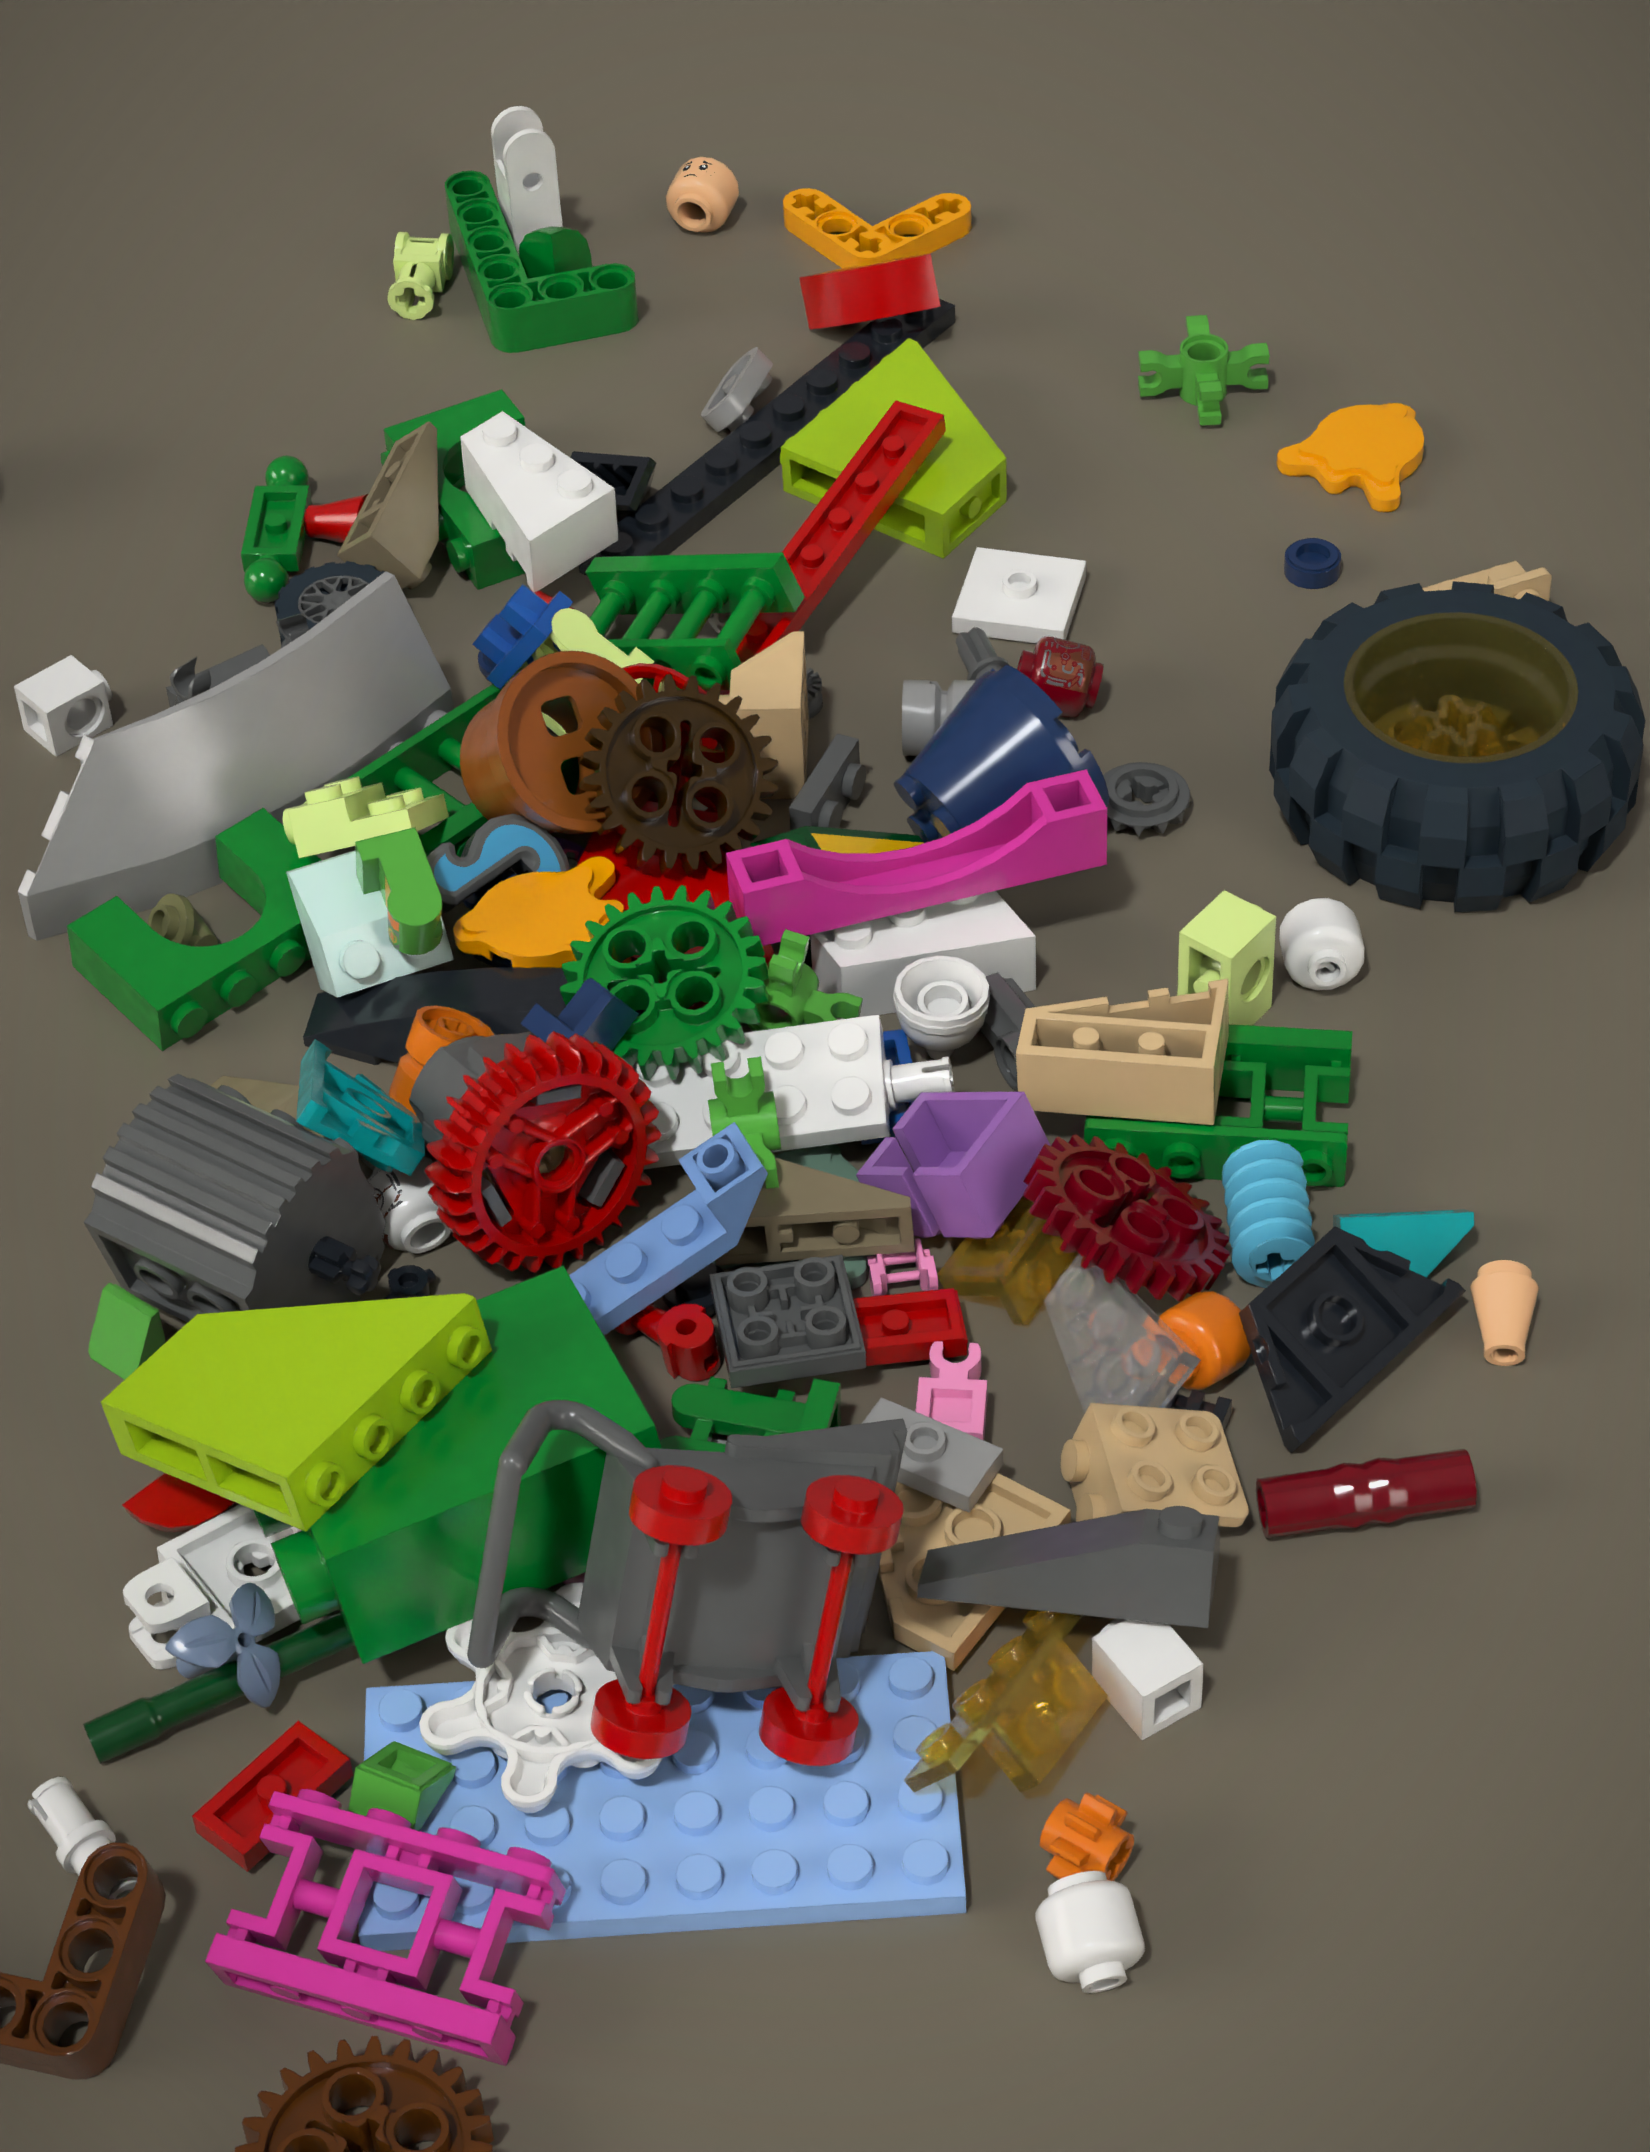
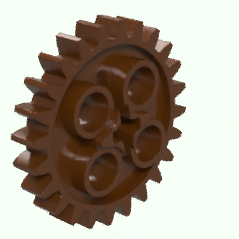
[235,2036,494,2152]

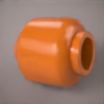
[1151,1291,1251,1390]

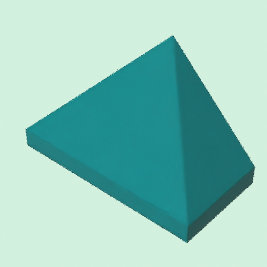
[1333,1209,1474,1277]

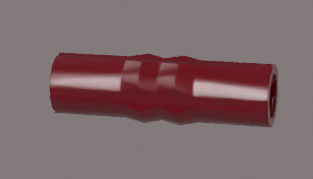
[1256,1449,1477,1538]

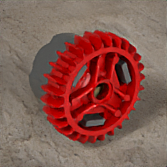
[409,1031,662,1273]

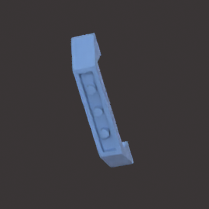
[569,1122,768,1335]

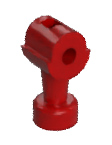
[613,1302,721,1381]

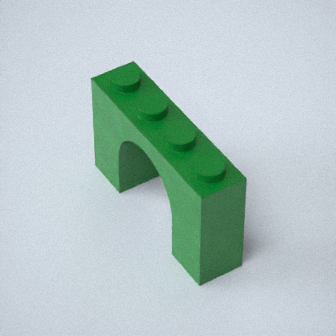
[381,389,526,590]
[67,808,322,1052]

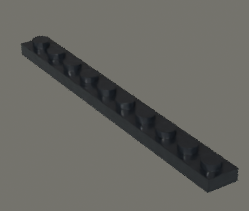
[579,299,955,576]

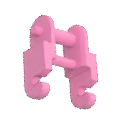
[867,1238,938,1296]

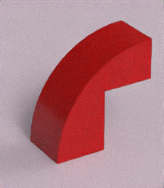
[799,254,941,329]

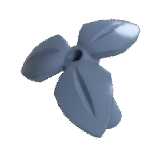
[165,1583,281,1708]

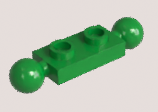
[241,455,312,603]

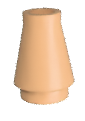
[1470,1260,1539,1366]

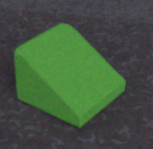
[88,1282,166,1380]
[348,1741,456,1831]

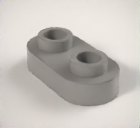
[701,347,773,432]

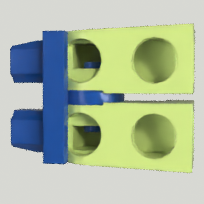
[472,584,655,736]

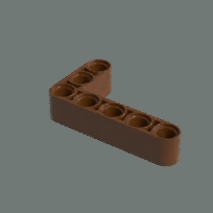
[0,1843,166,2080]

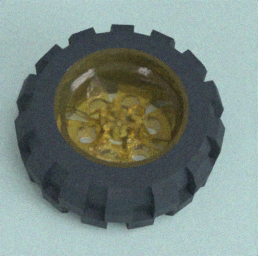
[1269,581,1646,912]

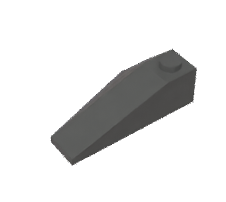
[917,1506,1220,1628]

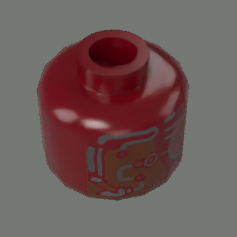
[1017,636,1104,718]

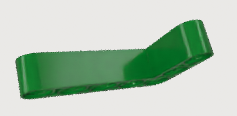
[445,171,639,353]

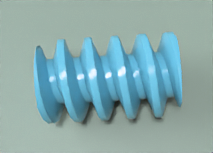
[1222,1140,1315,1288]

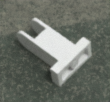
[491,106,563,255]

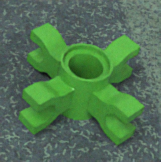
[1138,315,1270,426]
[703,929,863,1031]
[708,1056,781,1189]

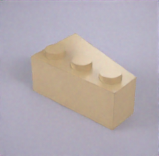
[1016,979,1229,1125]

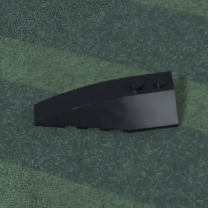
[303,967,646,1065]

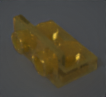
[937,1195,1080,1325]

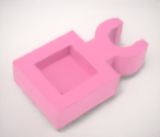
[916,1341,988,1440]

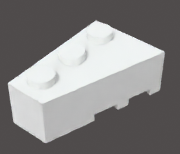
[460,411,618,592]
[810,891,1036,1019]

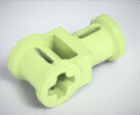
[387,232,454,320]

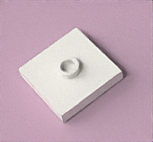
[952,547,1087,644]

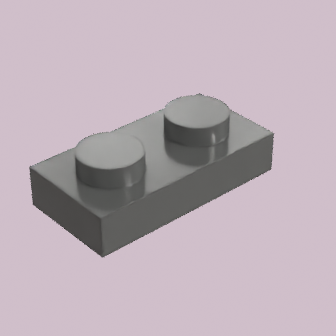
[789,734,866,830]

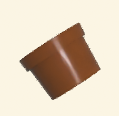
[460,651,663,834]

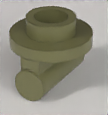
[148,894,218,946]

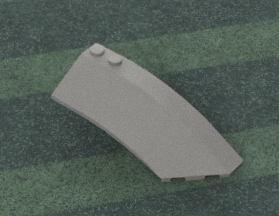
[18,571,454,941]

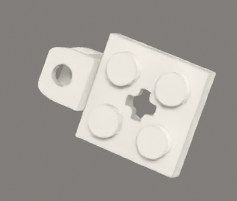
[123,1504,302,1670]

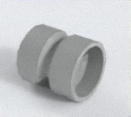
[902,680,976,756]

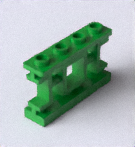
[1084,1024,1352,1187]

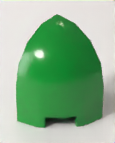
[519,226,592,279]

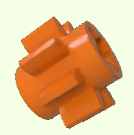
[1040,1792,1134,1881]

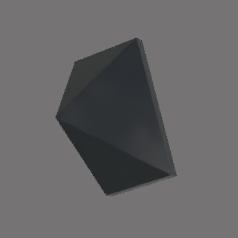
[570,451,656,511]

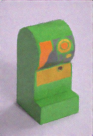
[355,827,443,955]

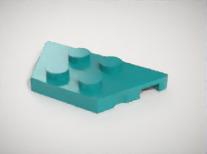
[296,1039,425,1176]

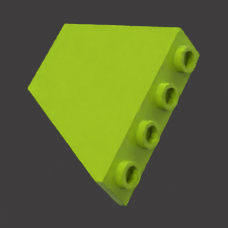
[780,338,1007,559]
[100,1293,492,1532]

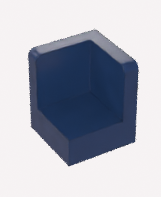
[520,978,639,1051]

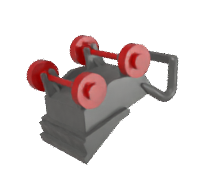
[467,1400,907,1766]

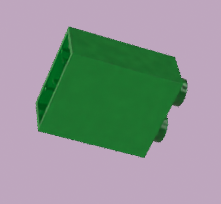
[254,1265,662,1664]

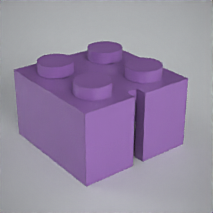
[856,1092,1051,1239]

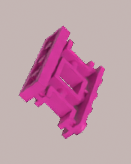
[205,1789,566,2066]

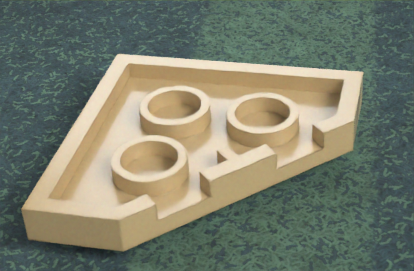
[878,1473,1071,1671]

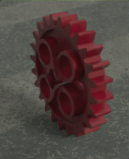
[1023,1135,1230,1302]

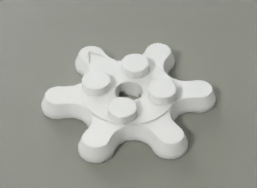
[419,1582,674,1813]

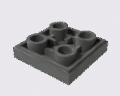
[710,1255,866,1388]

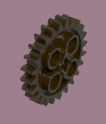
[579,674,779,875]

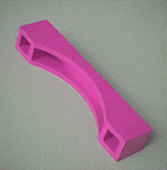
[726,769,1107,946]

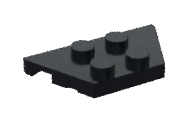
[1239,1226,1466,1453]

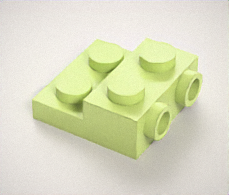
[283,776,449,858]

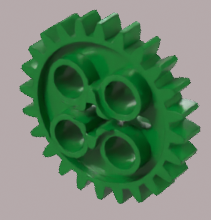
[560,885,769,1081]

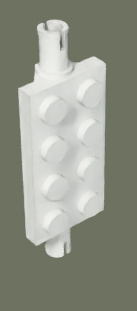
[633,1014,954,1169]

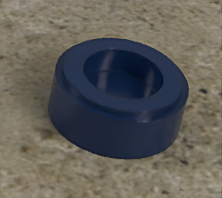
[1284,538,1341,589]

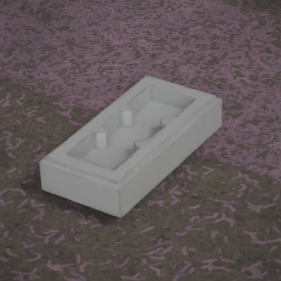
[862,1397,1003,1513]

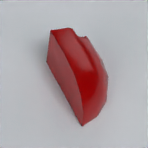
[122,1473,238,1532]

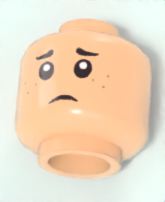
[666,157,739,232]

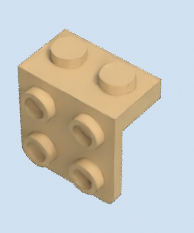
[1061,1403,1249,1527]

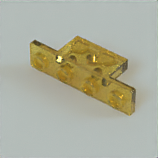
[904,1610,1108,1793]

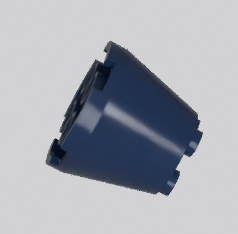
[894,665,1109,843]

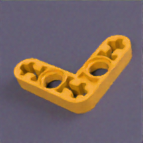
[783,188,971,268]

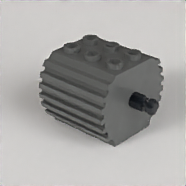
[84,1074,386,1322]

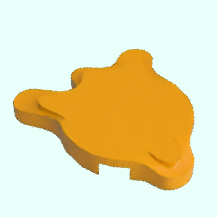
[1276,403,1424,512]
[453,856,631,968]

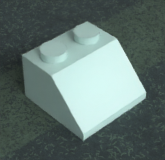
[286,850,454,997]

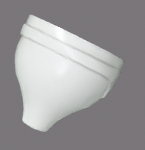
[893,955,990,1060]

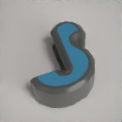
[427,814,570,913]

